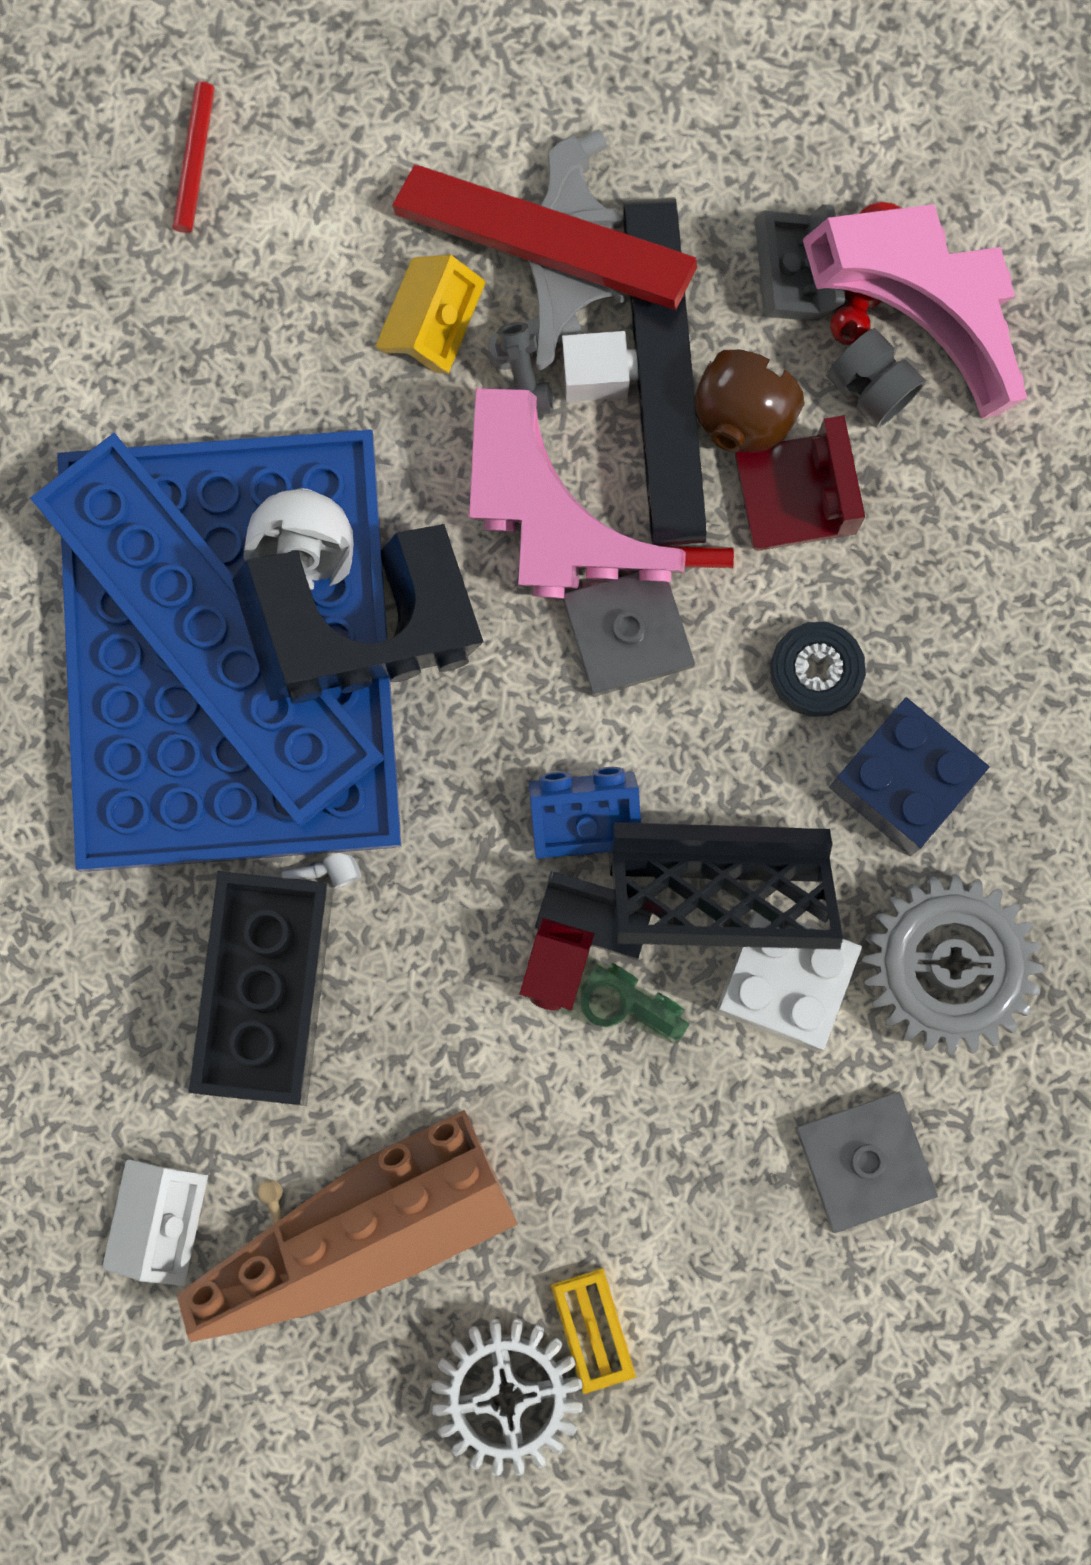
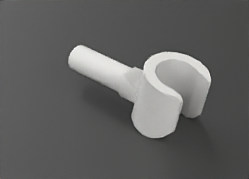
[282,853,362,889]

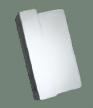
[103,1160,208,1286]

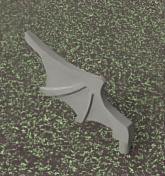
[527,129,624,371]

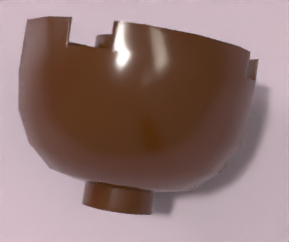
[695,349,805,453]

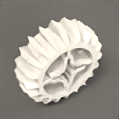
[432,1318,583,1476]

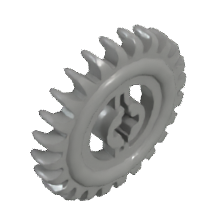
[861,875,1044,1055]

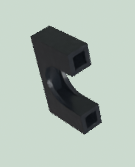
[232,524,484,704]

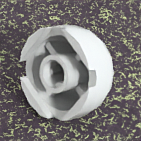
[244,488,354,590]

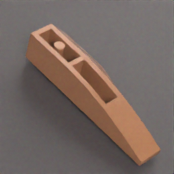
[177,1109,518,1342]

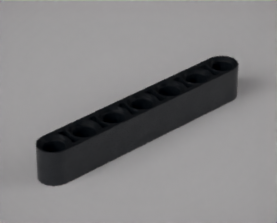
[623,197,706,546]

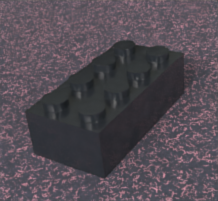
[188,871,334,1106]

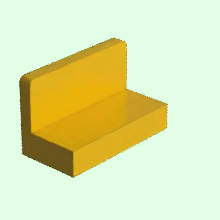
[376,255,486,373]

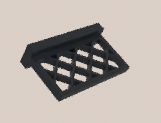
[609,822,843,950]

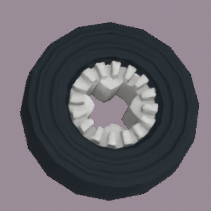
[770,622,866,717]

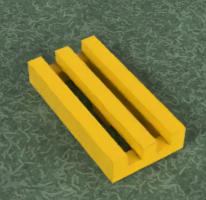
[550,1268,636,1394]

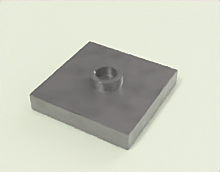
[562,572,695,698]
[795,1091,938,1233]

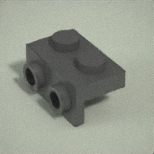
[754,204,846,321]

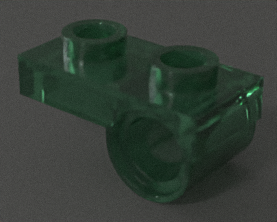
[580,963,690,1044]

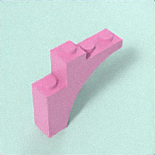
[803,204,1027,419]
[469,388,686,598]

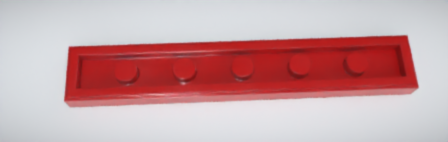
[392,164,697,310]

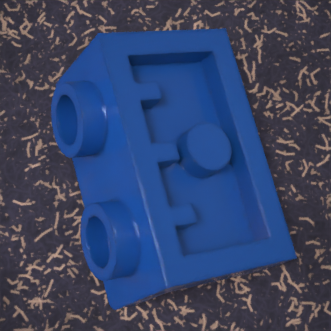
[528,767,641,859]

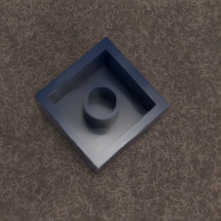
[829,697,990,856]

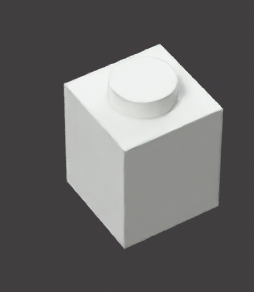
[562,331,638,403]

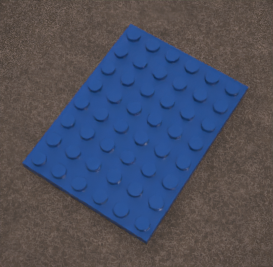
[57,429,402,872]

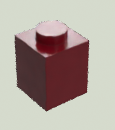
[519,918,595,1011]

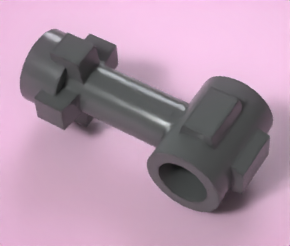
[495,322,554,420]

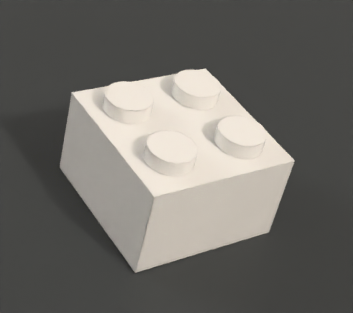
[715,911,862,1052]

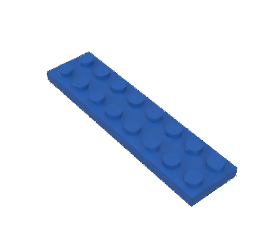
[30,432,385,828]

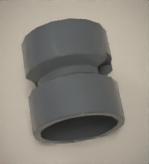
[826,328,927,429]

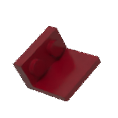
[735,415,865,551]

